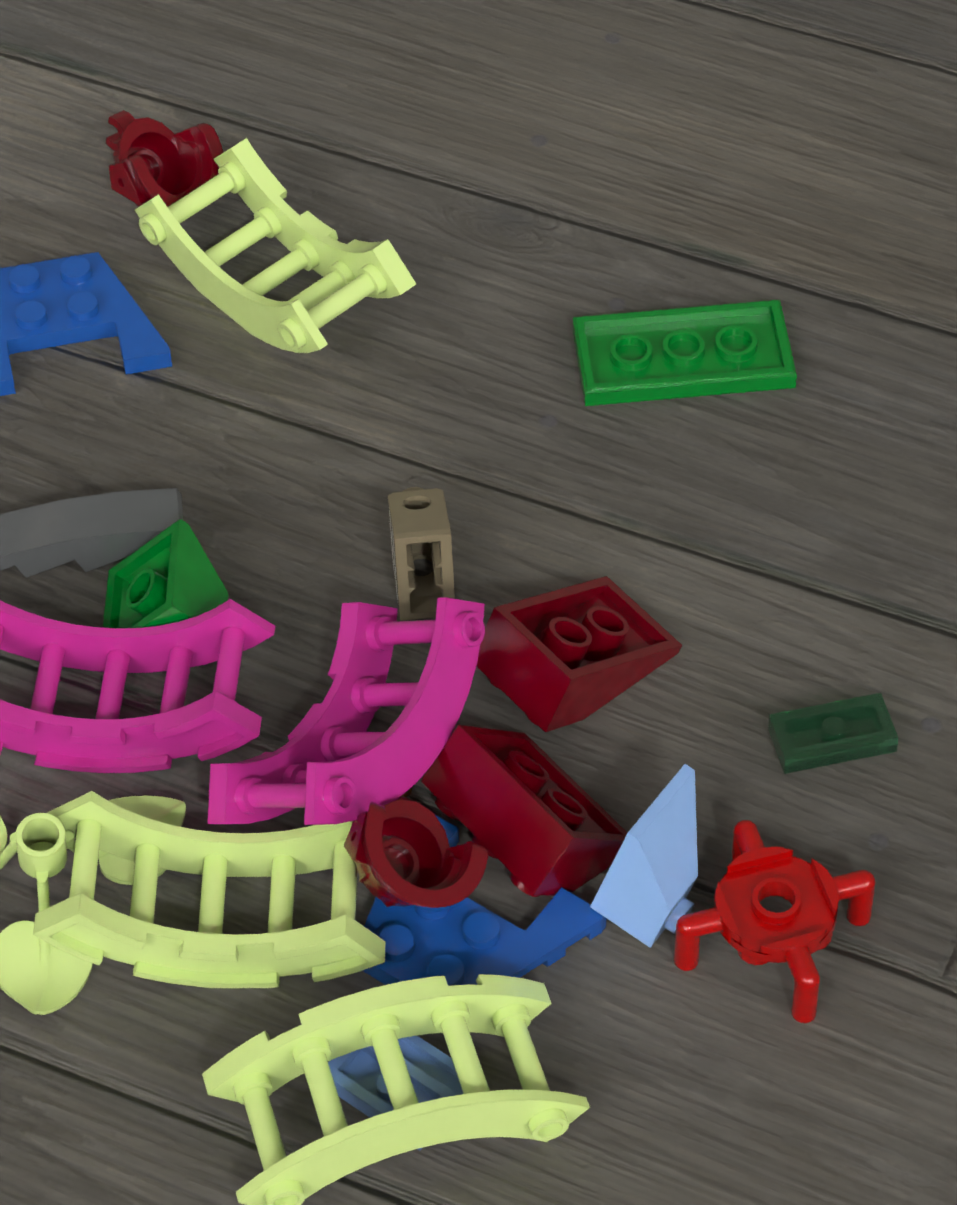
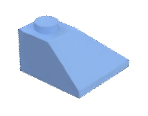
[590,764,698,948]

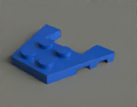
[0,252,172,396]
[363,815,607,986]

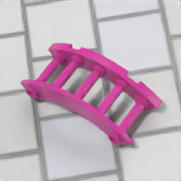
[208,597,485,825]
[0,599,275,773]

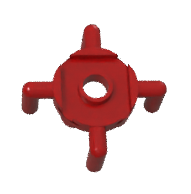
[674,820,875,1023]

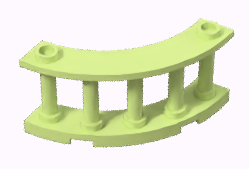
[135,138,416,353]
[33,791,386,988]
[202,974,590,1205]

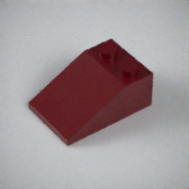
[476,576,682,732]

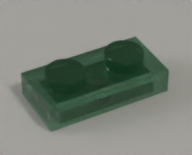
[768,693,899,774]

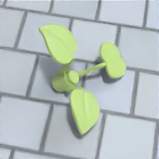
[0,795,186,1015]

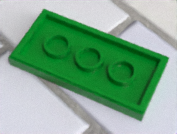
[573,300,797,406]

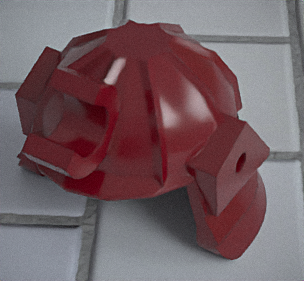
[106,110,223,207]
[344,796,488,908]

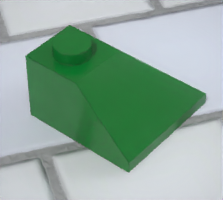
[103,519,228,628]

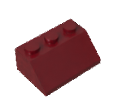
[421,725,627,897]

